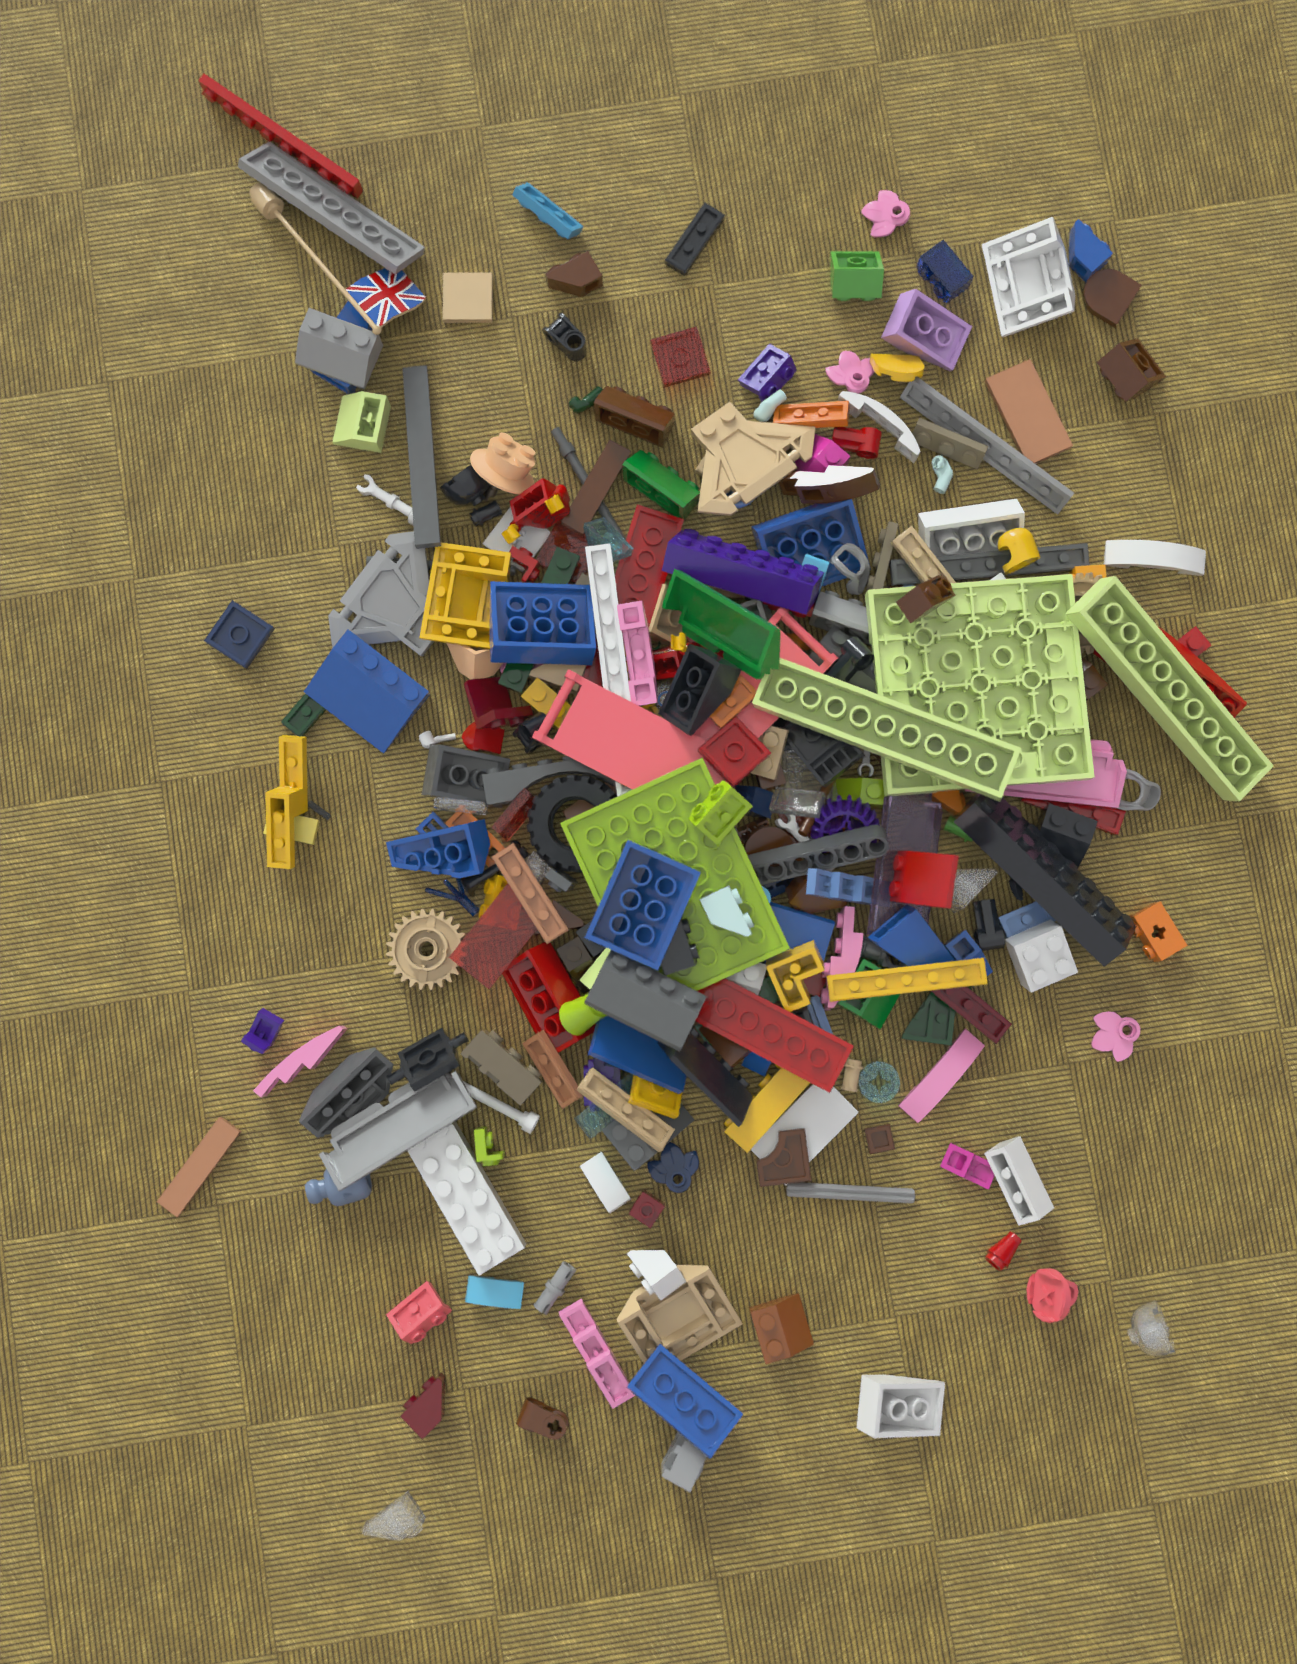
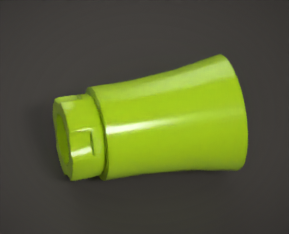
[559,993,607,1036]

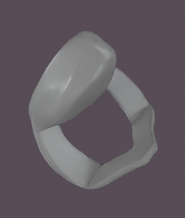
[829,543,870,595]
[1118,769,1161,811]

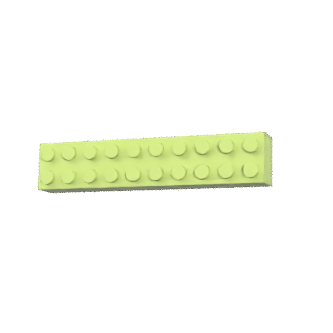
[1066,576,1274,801]
[752,658,1021,801]

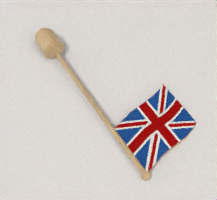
[249,183,426,335]

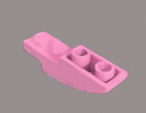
[820,906,863,1010]

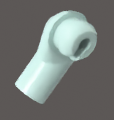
[932,455,953,494]

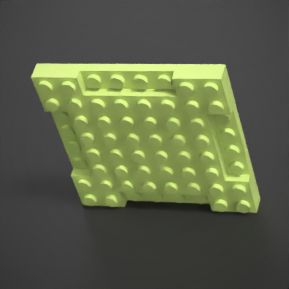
[865,574,1095,797]

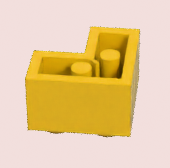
[766,940,825,1012]

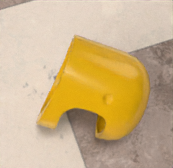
[997,528,1041,575]

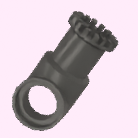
[859,936,906,968]

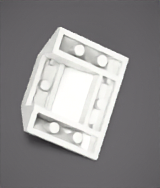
[982,217,1075,337]

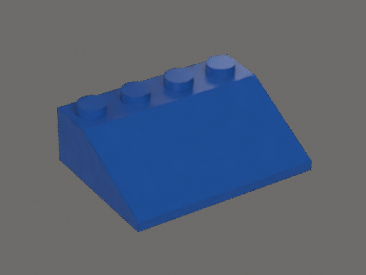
[751,499,871,586]
[490,581,596,665]
[304,629,430,754]
[585,840,701,970]

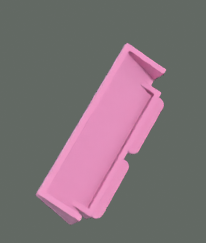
[965,739,1127,808]

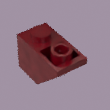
[400,1373,445,1440]

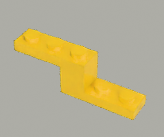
[265,735,308,869]

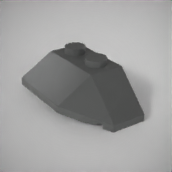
[299,1047,393,1138]

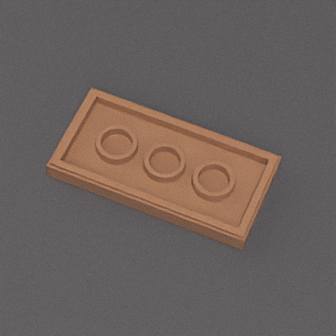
[984,359,1073,464]

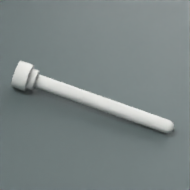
[445,1073,540,1134]

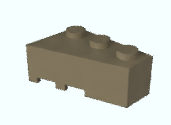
[460,1030,543,1106]

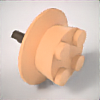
[470,433,535,502]

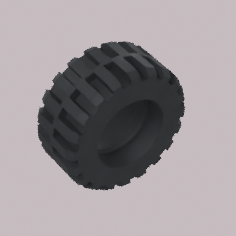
[527,775,617,872]

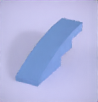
[806,868,891,907]

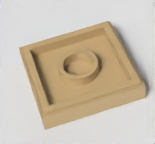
[443,272,493,323]

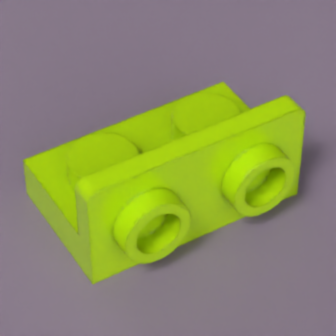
[688,780,752,845]
[474,1126,505,1166]

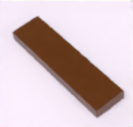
[561,439,631,536]

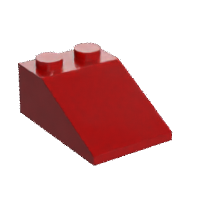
[889,851,959,909]

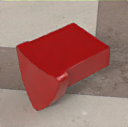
[461,722,505,754]

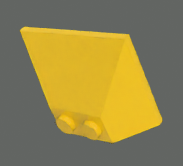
[419,542,511,649]

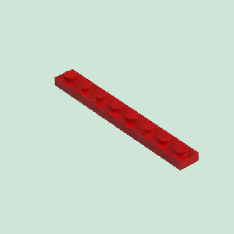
[198,73,363,199]

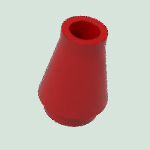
[985,1231,1022,1272]

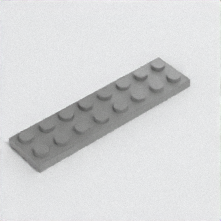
[238,141,425,274]

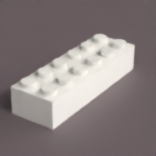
[407,1121,527,1275]

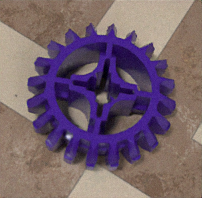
[811,794,880,854]

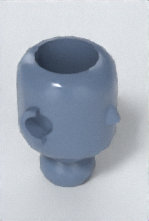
[305,1169,372,1206]

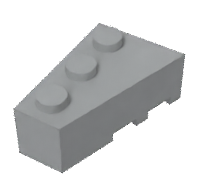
[661,1432,707,1492]

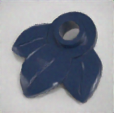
[647,1142,699,1193]

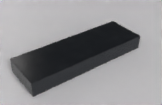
[665,203,725,276]

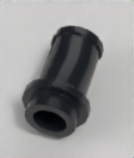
[469,500,502,527]

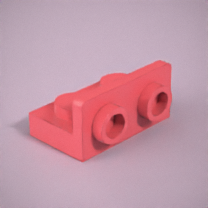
[386,1281,452,1344]

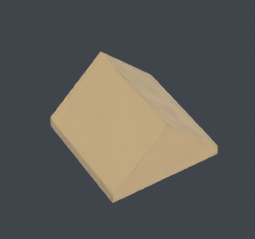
[649,584,687,646]

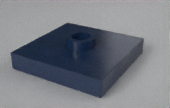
[204,600,275,669]

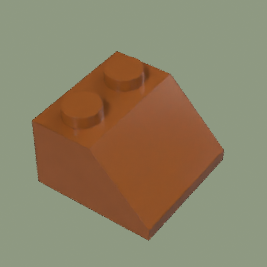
[749,1292,814,1364]

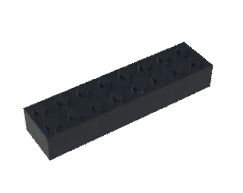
[954,793,1136,967]

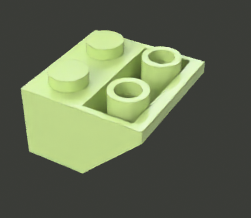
[332,391,391,453]

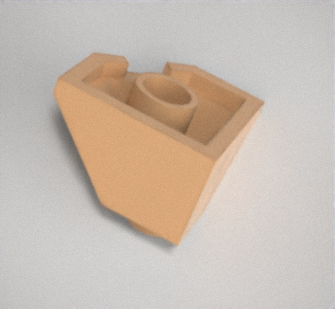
[447,643,503,679]

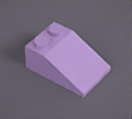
[881,289,972,371]

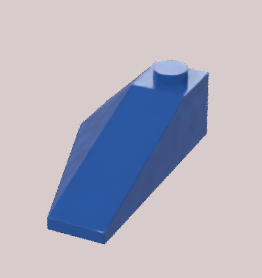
[386,819,490,878]

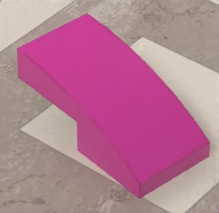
[940,1143,995,1190]

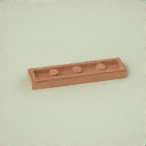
[492,843,569,944]
[157,1116,242,1217]

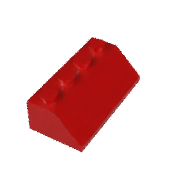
[500,942,596,1053]

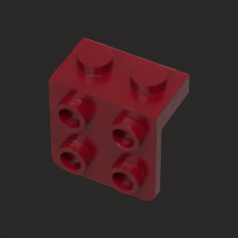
[464,677,533,730]

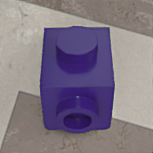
[241,1008,285,1054]

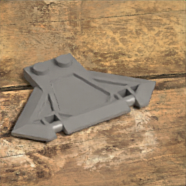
[328,531,434,657]

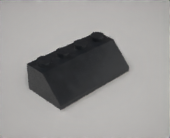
[657,1027,753,1127]

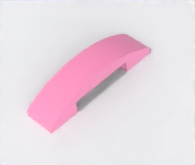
[617,601,658,706]
[898,1028,985,1123]

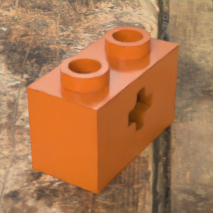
[1130,901,1188,962]

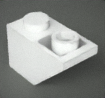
[627,1250,686,1300]

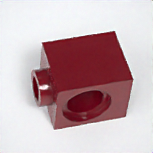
[629,1189,665,1229]

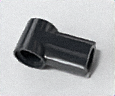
[824,637,874,683]
[972,899,1005,951]

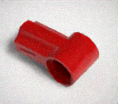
[832,427,882,459]

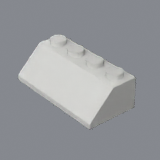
[918,499,1025,556]

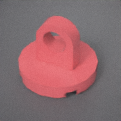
[1027,1268,1078,1323]

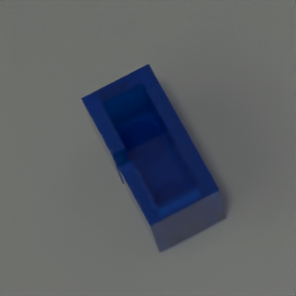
[917,239,974,304]

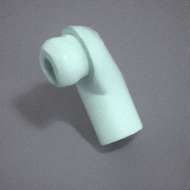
[754,390,787,422]

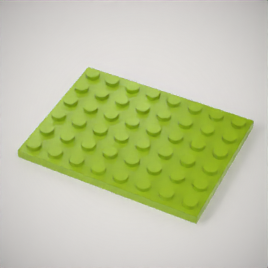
[560,758,790,991]

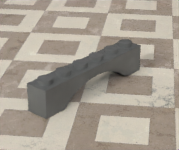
[482,756,616,807]

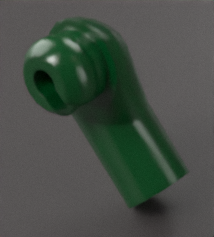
[569,386,603,414]

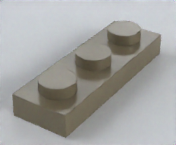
[912,418,988,470]
[866,521,898,590]

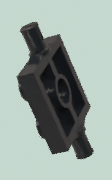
[387,1028,469,1092]

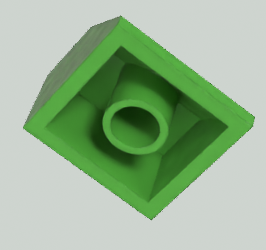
[830,251,884,301]

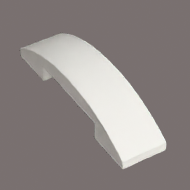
[838,391,920,463]
[1104,540,1206,576]

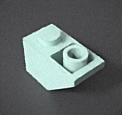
[700,886,754,936]

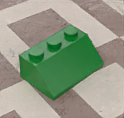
[622,449,700,521]

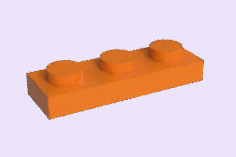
[773,401,850,428]

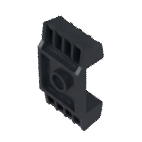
[774,718,865,788]

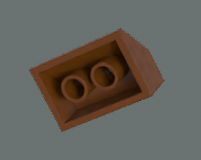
[594,386,675,448]

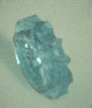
[858,1061,900,1103]

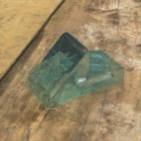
[583,517,633,562]

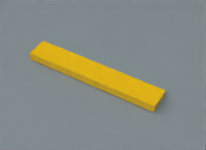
[827,958,988,1002]

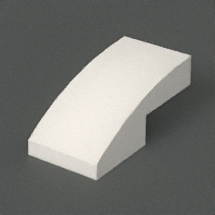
[580,1152,631,1213]

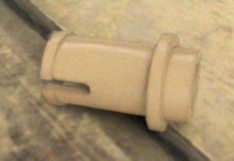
[841,1059,864,1092]

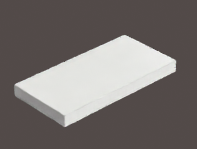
[751,1084,859,1186]

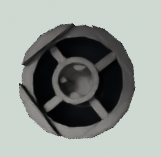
[439,465,489,506]

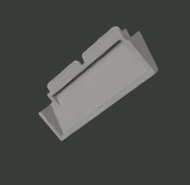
[319,1071,477,1191]

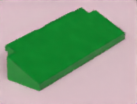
[662,569,781,679]

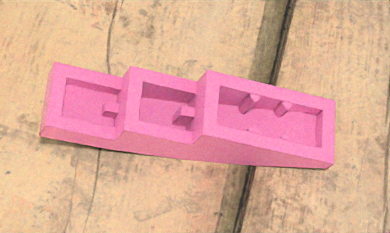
[253,1026,347,1097]
[559,1299,635,1409]

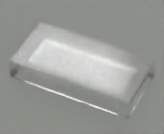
[769,787,826,818]
[433,797,488,815]

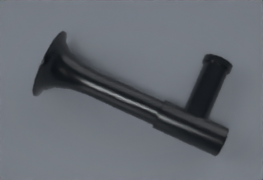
[460,840,529,897]

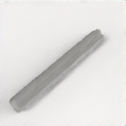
[786,1182,915,1203]

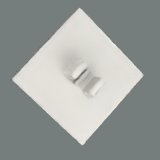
[483,506,552,573]

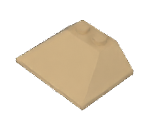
[617,1265,743,1364]

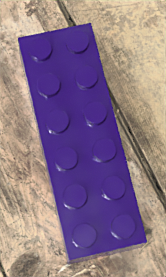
[662,529,824,614]

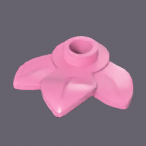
[861,190,910,238]
[826,351,874,394]
[1091,1012,1140,1062]

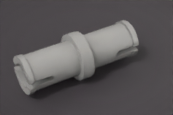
[534,1261,577,1315]

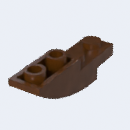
[778,465,880,504]

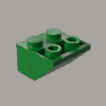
[836,959,900,1030]

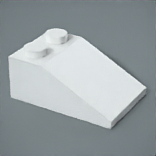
[857,1375,945,1438]

